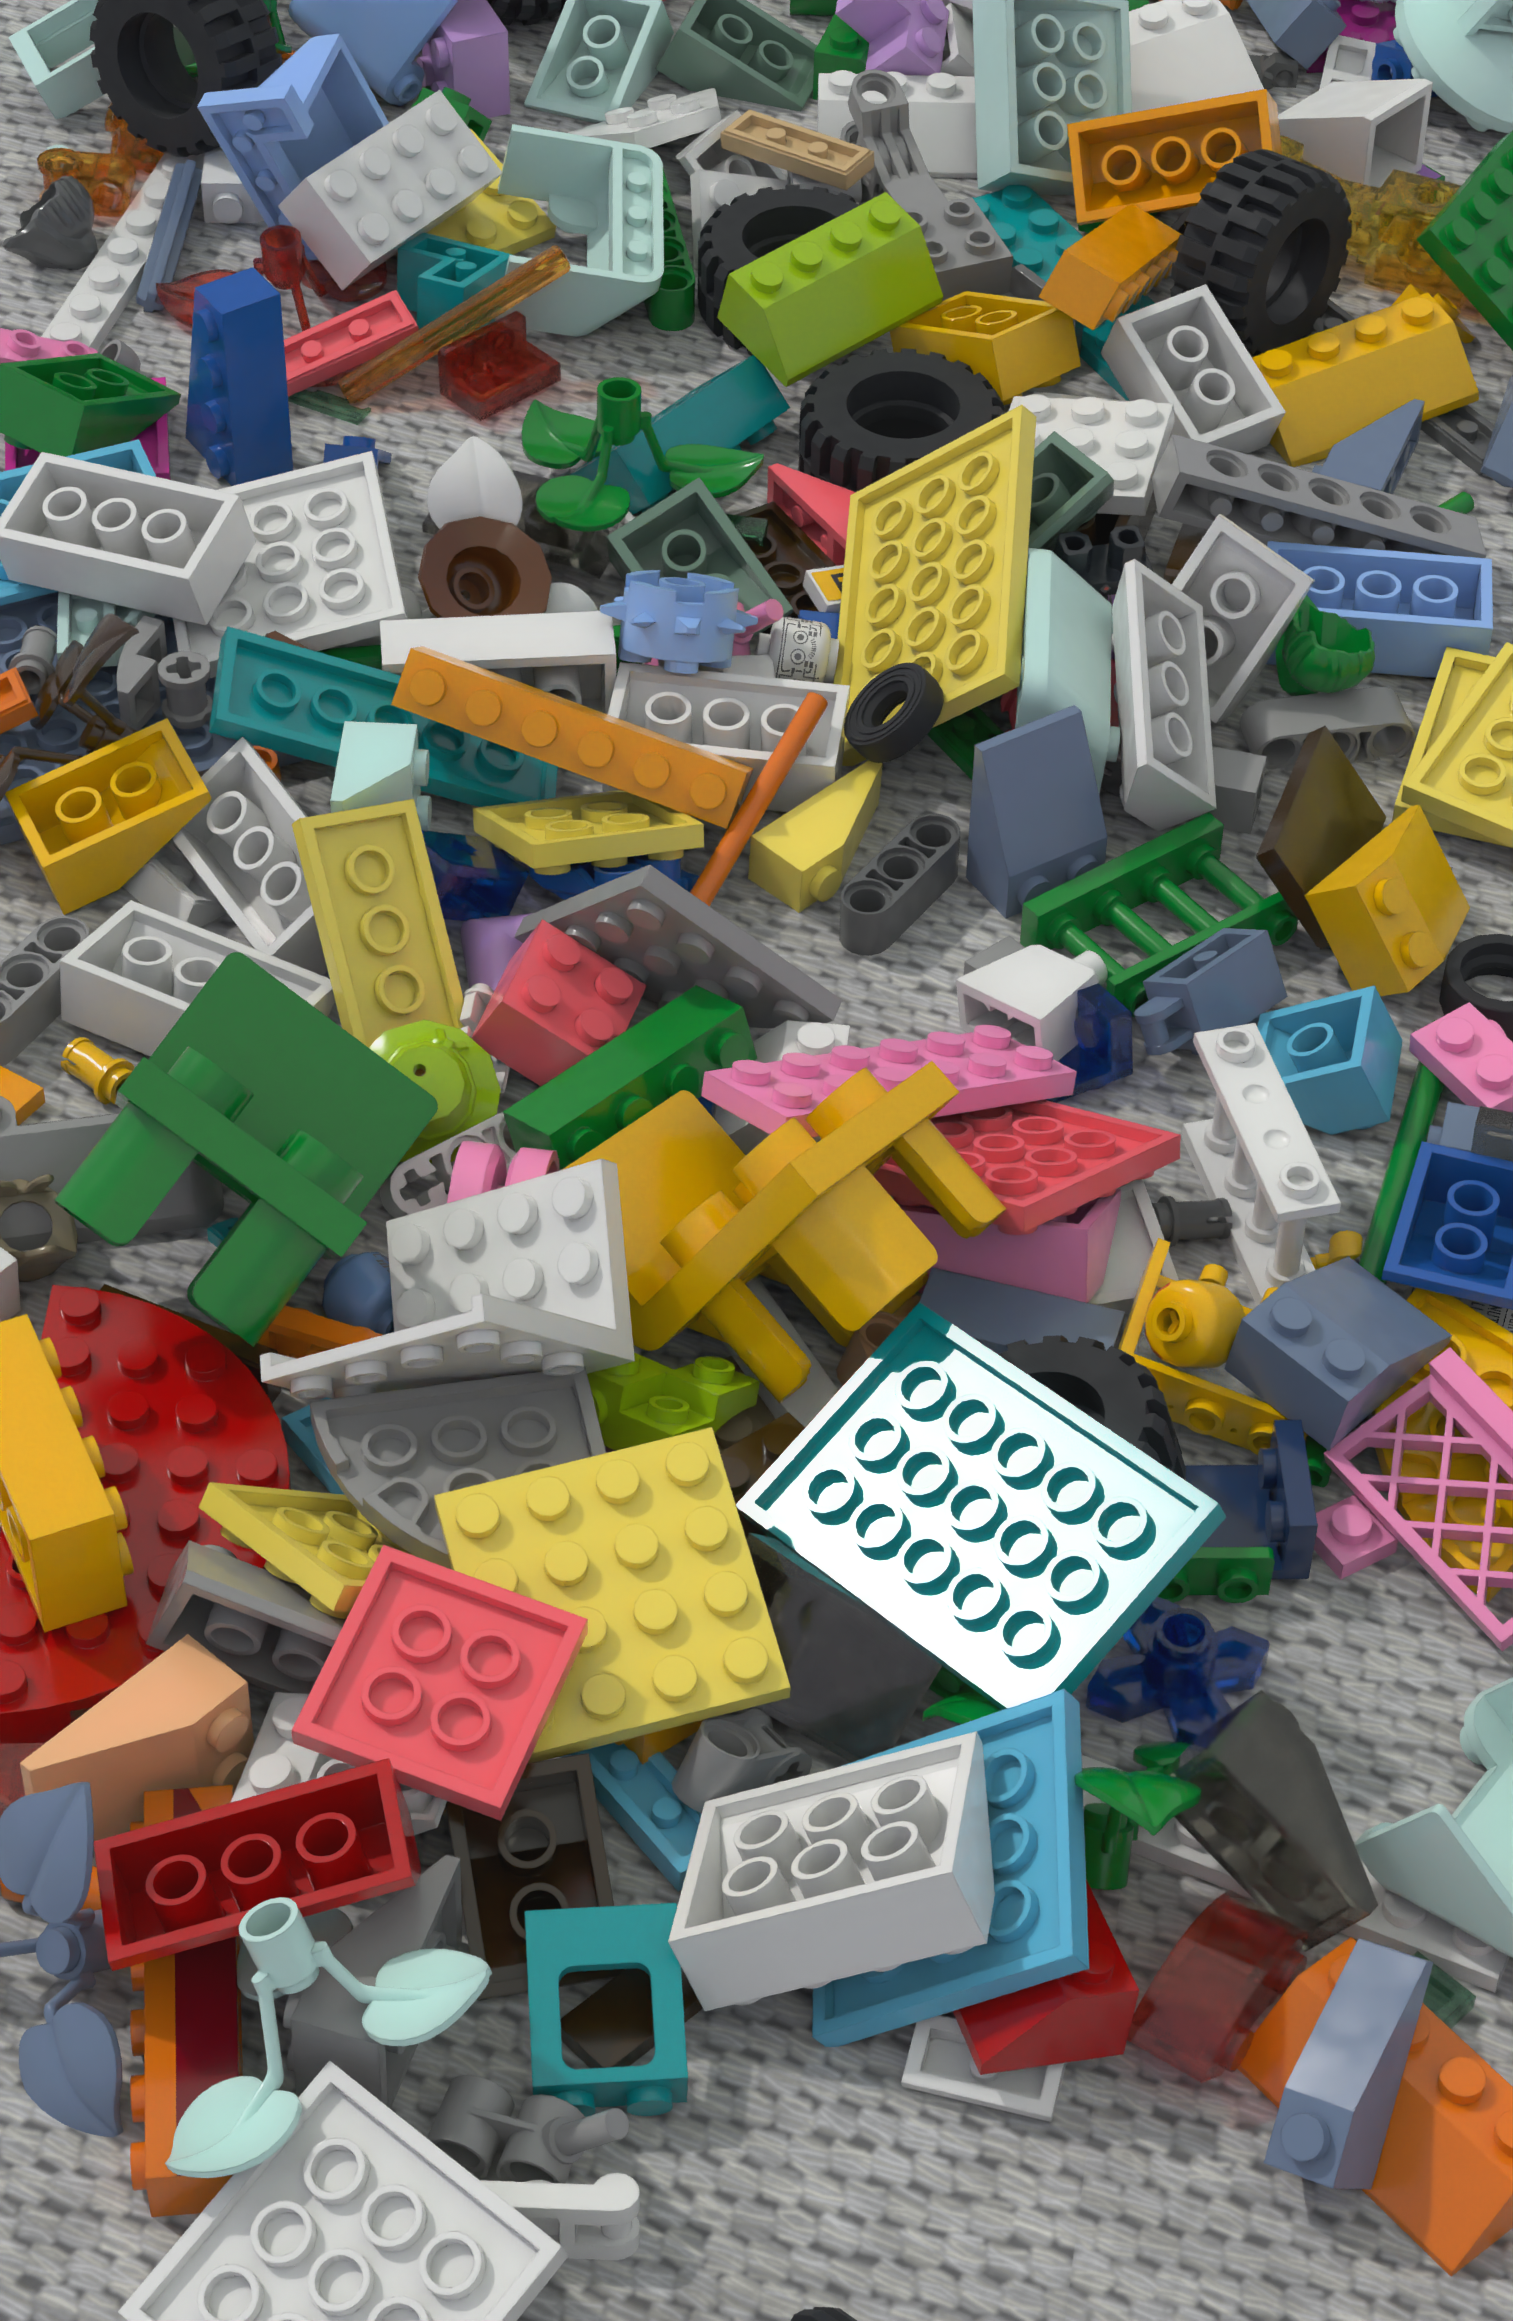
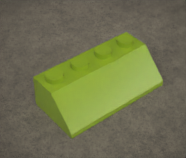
[717,192,943,387]

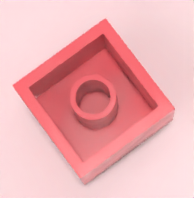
[471,919,647,1086]

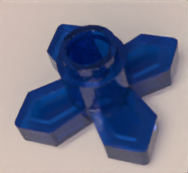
[1086,1597,1270,1752]

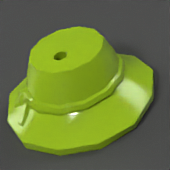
[369,1019,501,1165]

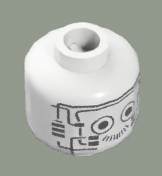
[755,617,839,684]

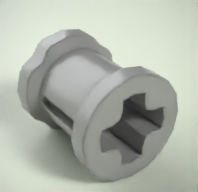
[158,651,213,729]

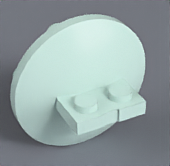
[1393,0,1513,133]

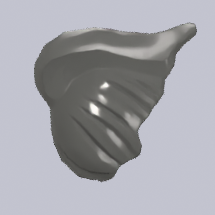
[3,176,98,270]

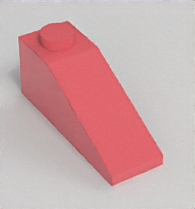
[767,463,856,566]

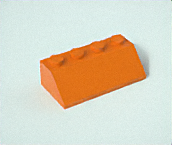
[1233,1936,1513,2277]

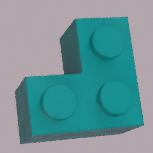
[397,232,513,349]

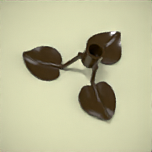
[0,613,139,802]

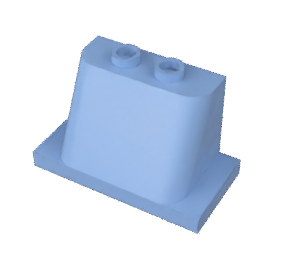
[197,34,389,261]

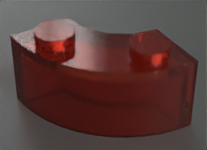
[1127,1890,1309,2083]

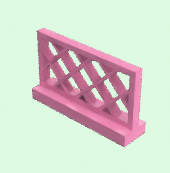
[1324,1347,1513,1652]

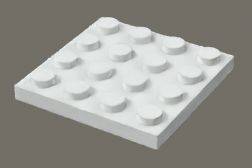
[173,451,408,678]
[118,2060,569,2321]

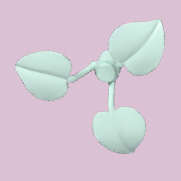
[165,1897,492,2178]

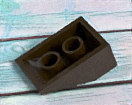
[446,1753,625,2001]

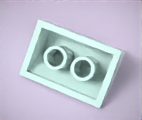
[330,721,434,873]

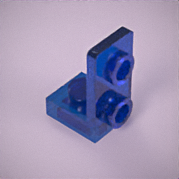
[1045,983,1133,1103]

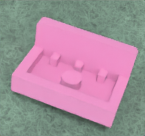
[1409,1002,1513,1113]

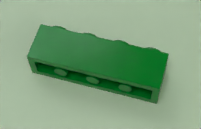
[503,985,758,1171]

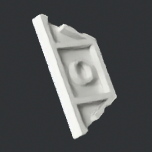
[568,88,722,148]

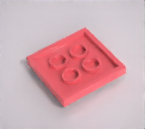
[291,1545,588,1821]

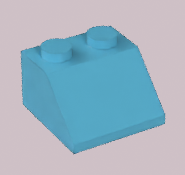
[1257,985,1403,1135]

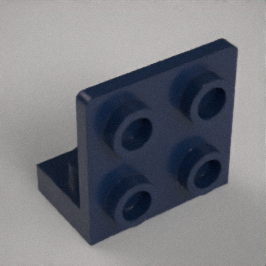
[1185,1420,1318,1579]

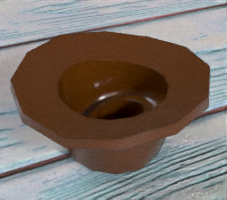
[418,516,552,618]

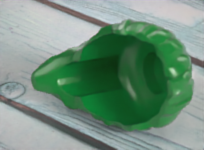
[1276,595,1375,696]

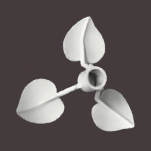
[343,436,599,647]

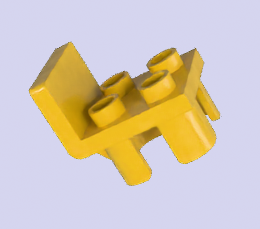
[562,1061,1006,1404]

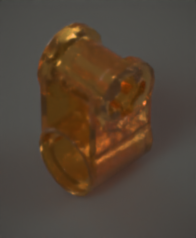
[37,148,137,217]

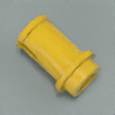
[61,1037,135,1106]

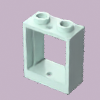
[8,0,105,119]

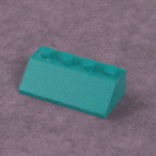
[568,355,790,515]

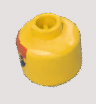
[1145,1279,1245,1369]

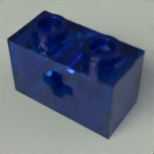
[422,830,529,921]

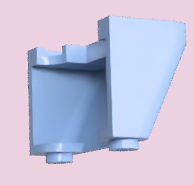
[288,0,458,106]

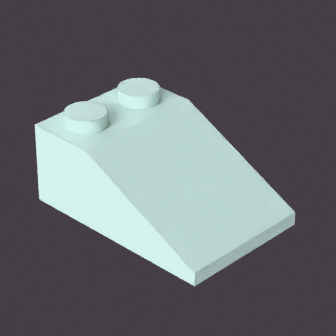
[524,0,674,124]

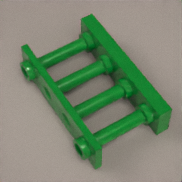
[1020,812,1298,1026]

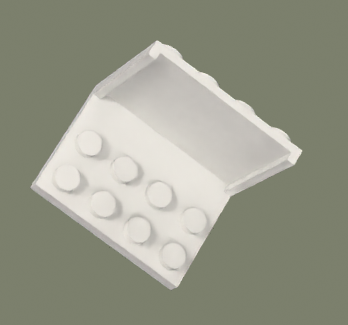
[260,1159,635,1399]

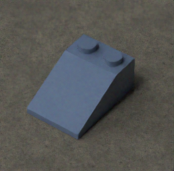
[966,705,1108,919]
[1224,1256,1452,1451]

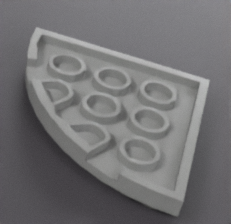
[514,865,842,1029]
[310,1366,606,1569]

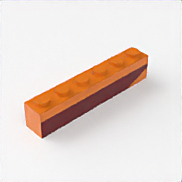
[130,1785,243,2217]

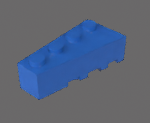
[185,267,293,486]

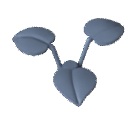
[0,1782,124,2137]

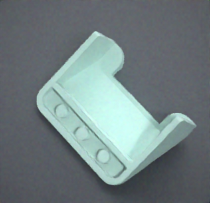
[1352,1677,1513,1958]

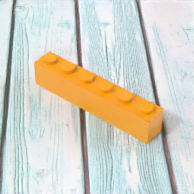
[1038,203,1182,330]
[391,646,754,829]

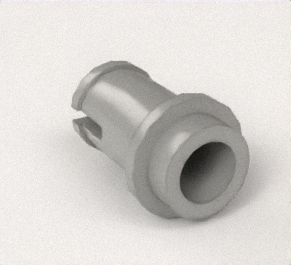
[8,626,57,694]

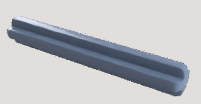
[136,159,203,313]

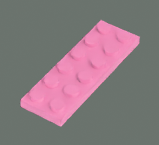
[701,1025,1077,1137]

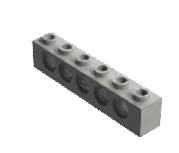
[1151,434,1487,558]

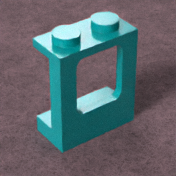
[525,1903,688,2117]

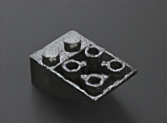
[746,1533,942,1763]

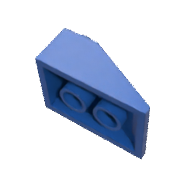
[1382,1141,1513,1310]

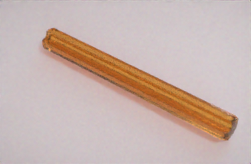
[338,245,571,404]

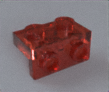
[438,311,561,421]

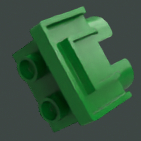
[54,952,438,1347]

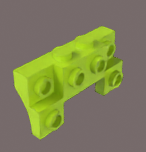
[587,1352,760,1451]

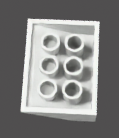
[1129,0,1264,112]
[668,1731,995,2011]

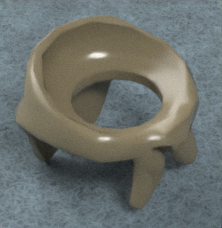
[0,1174,78,1282]

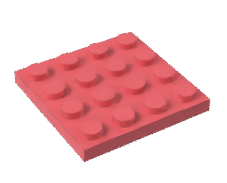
[873,1100,1181,1235]

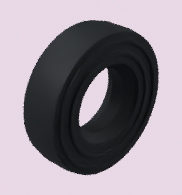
[844,663,944,763]

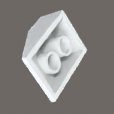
[1172,514,1315,723]

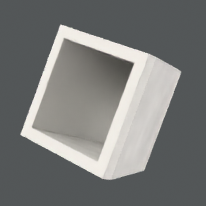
[1278,79,1433,208]

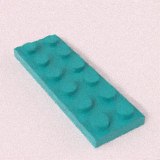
[209,626,558,807]

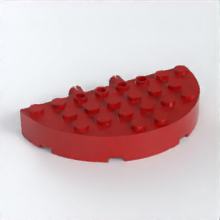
[0,1285,291,1762]

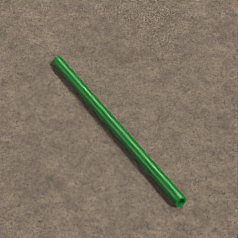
[1305,1019,1444,1487]

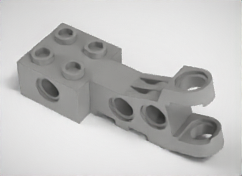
[840,69,1013,301]

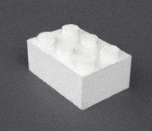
[1101,284,1286,454]

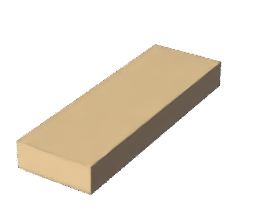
[720,109,874,191]

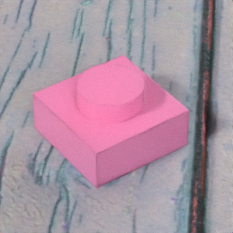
[1314,1494,1398,1580]

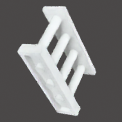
[1181,1023,1341,1306]

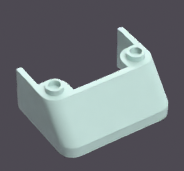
[495,124,664,337]
[1015,548,1120,793]

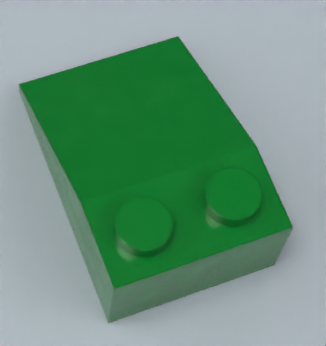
[0,353,181,457]

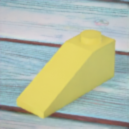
[748,760,883,913]

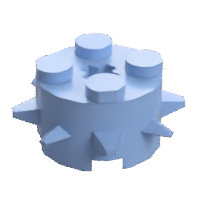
[600,570,758,674]

